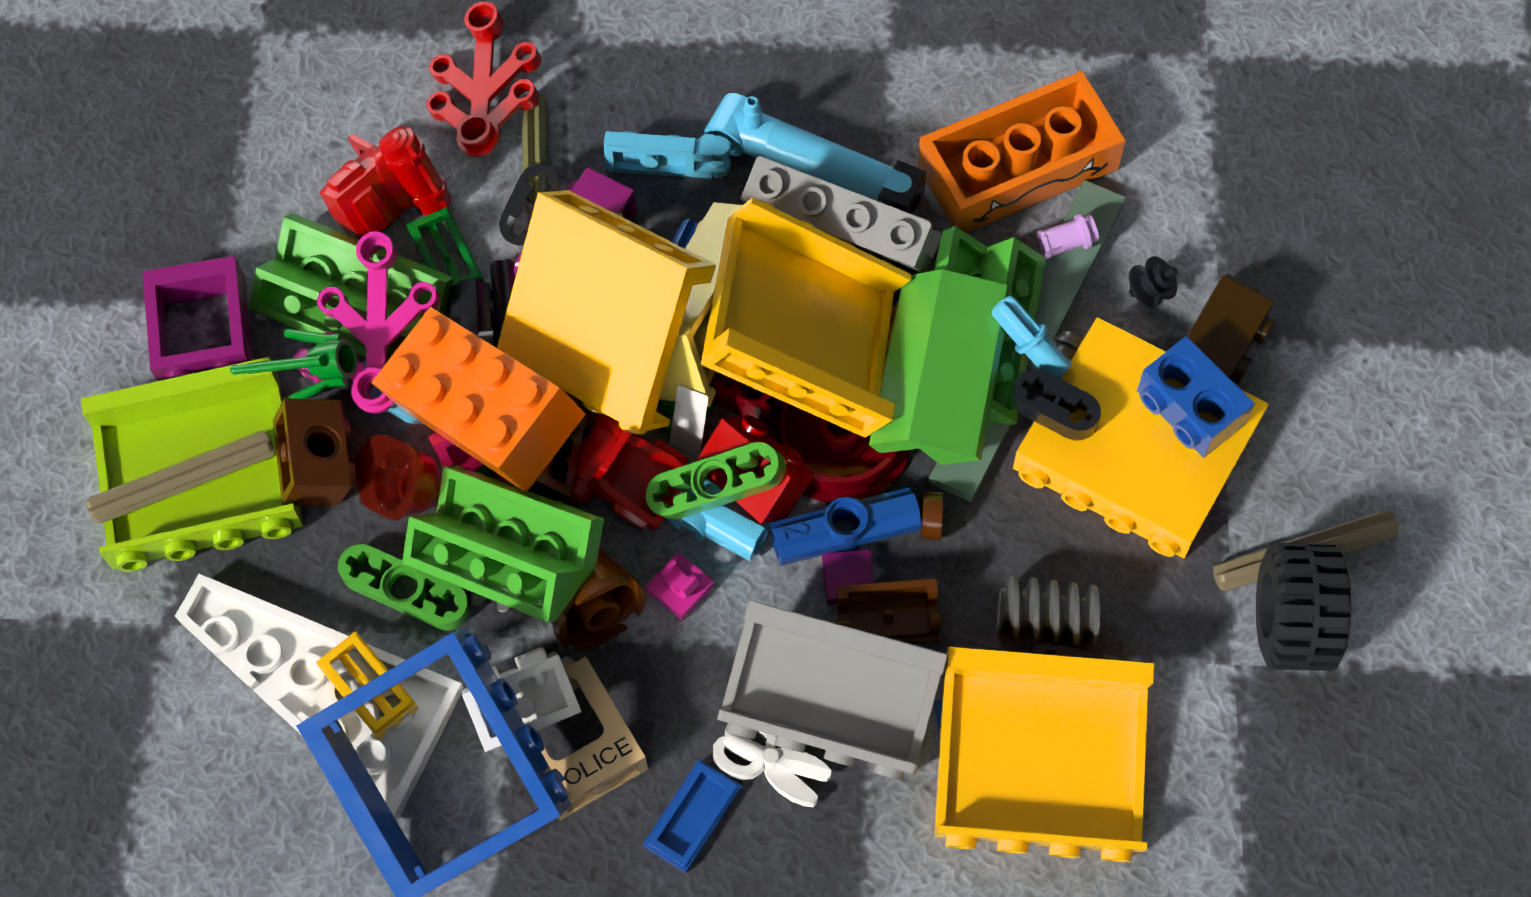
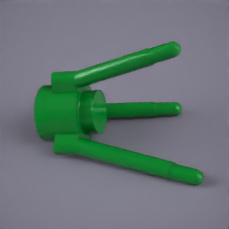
[230,329,358,400]

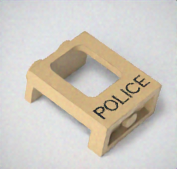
[541,657,649,821]

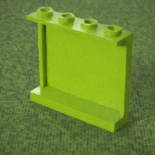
[81,357,303,572]

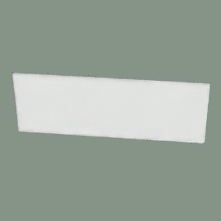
[669,384,709,456]

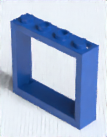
[296,626,572,897]

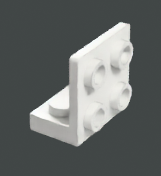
[462,647,581,752]

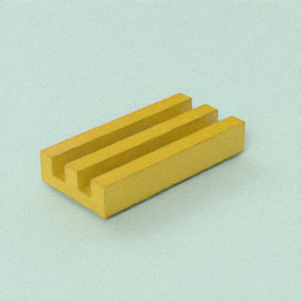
[315,631,419,740]

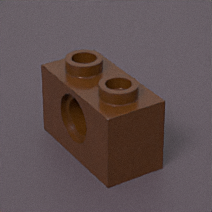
[273,398,356,506]

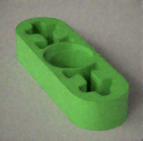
[646,442,786,520]
[338,544,470,631]

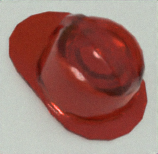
[355,434,440,521]

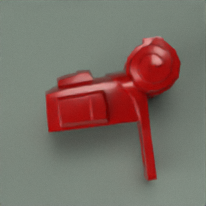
[319,126,452,240]
[565,414,690,531]

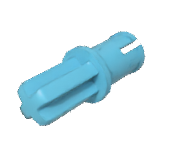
[991,296,1072,378]

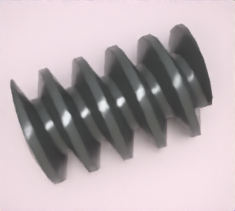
[995,575,1101,648]

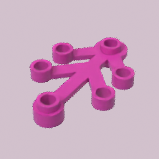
[316,231,441,414]

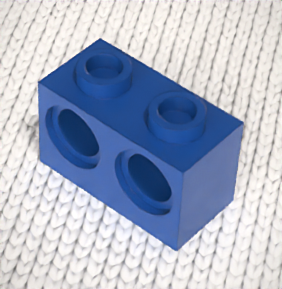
[1137,336,1255,458]

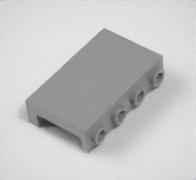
[740,156,942,274]
[717,600,947,780]

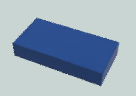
[643,759,742,874]

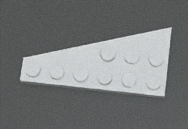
[175,574,464,822]

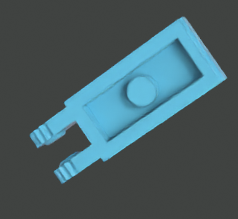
[604,131,731,179]

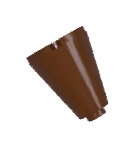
[551,547,647,651]

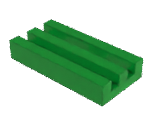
[406,207,485,299]

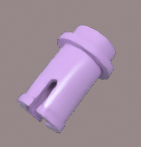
[1036,213,1099,260]

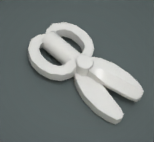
[713,726,831,807]

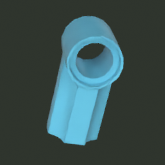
[668,479,770,562]

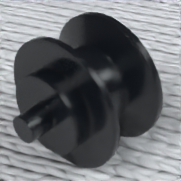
[1129,256,1178,308]

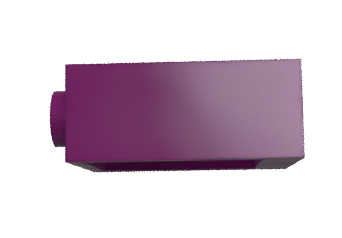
[142,256,253,381]

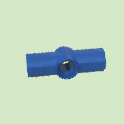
[769,487,922,566]

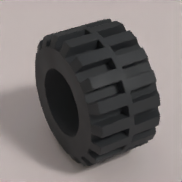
[1256,543,1351,671]

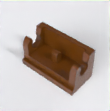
[836,578,941,644]

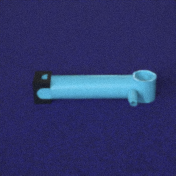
[703,93,927,215]

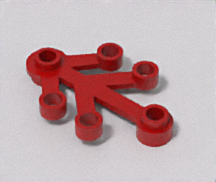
[426,1,542,157]

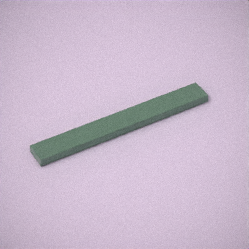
[928,180,1126,503]

